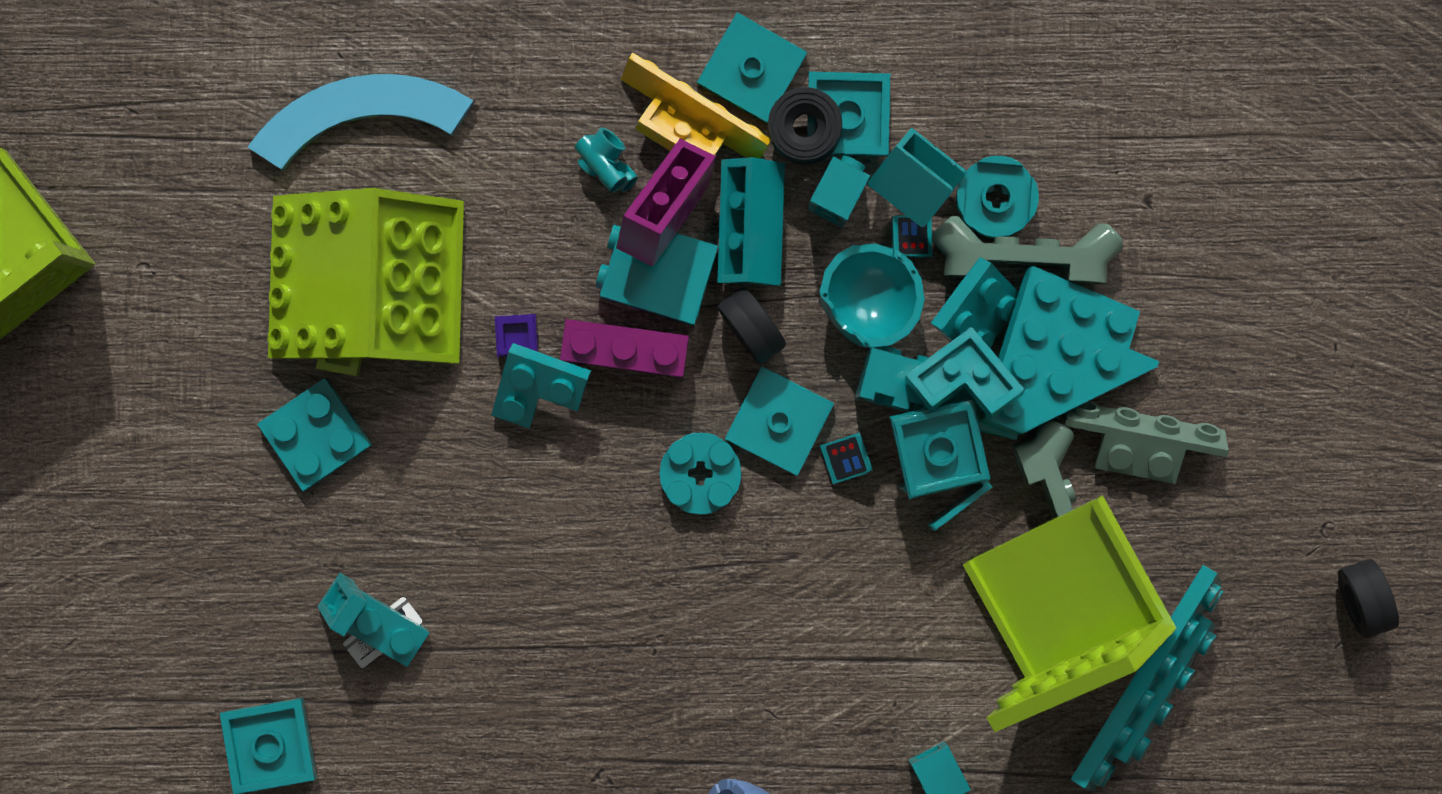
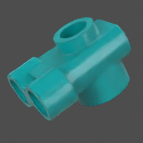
[574,127,639,193]

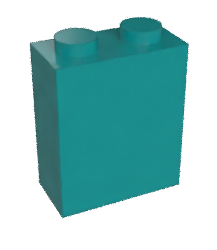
[595,225,718,327]

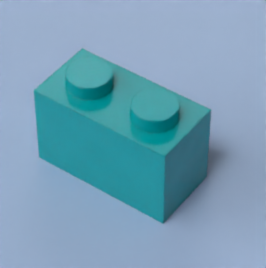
[807,155,870,228]

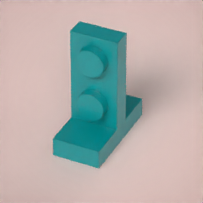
[317,573,430,667]

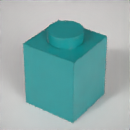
[908,741,971,794]

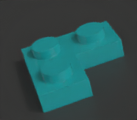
[905,327,1025,419]
[491,343,591,429]

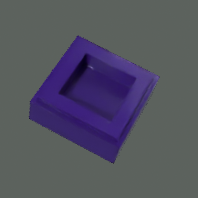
[495,314,539,358]

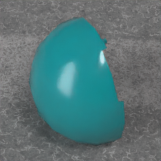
[819,243,925,348]

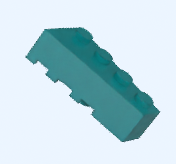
[854,346,1018,440]

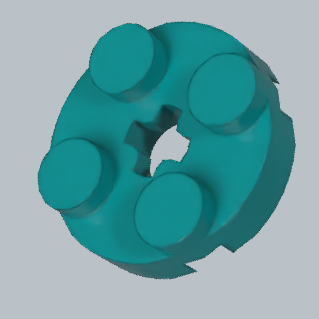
[955,156,1039,239]
[660,432,741,514]

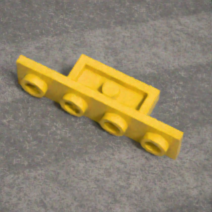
[620,53,771,159]

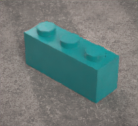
[717,157,785,287]

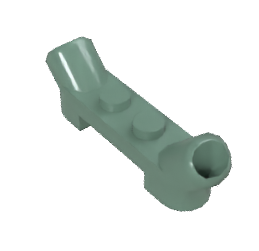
[931,216,1123,285]
[1013,420,1076,519]

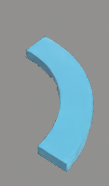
[248,74,475,171]

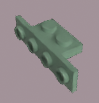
[1064,400,1229,484]

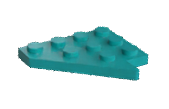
[979,266,1159,435]

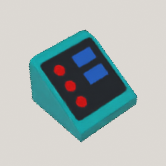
[890,215,933,258]
[820,432,873,484]

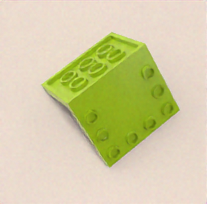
[0,148,96,340]
[267,188,464,363]
[963,495,1177,733]

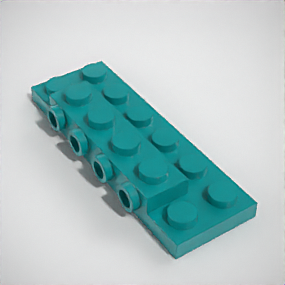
[1070,565,1224,791]

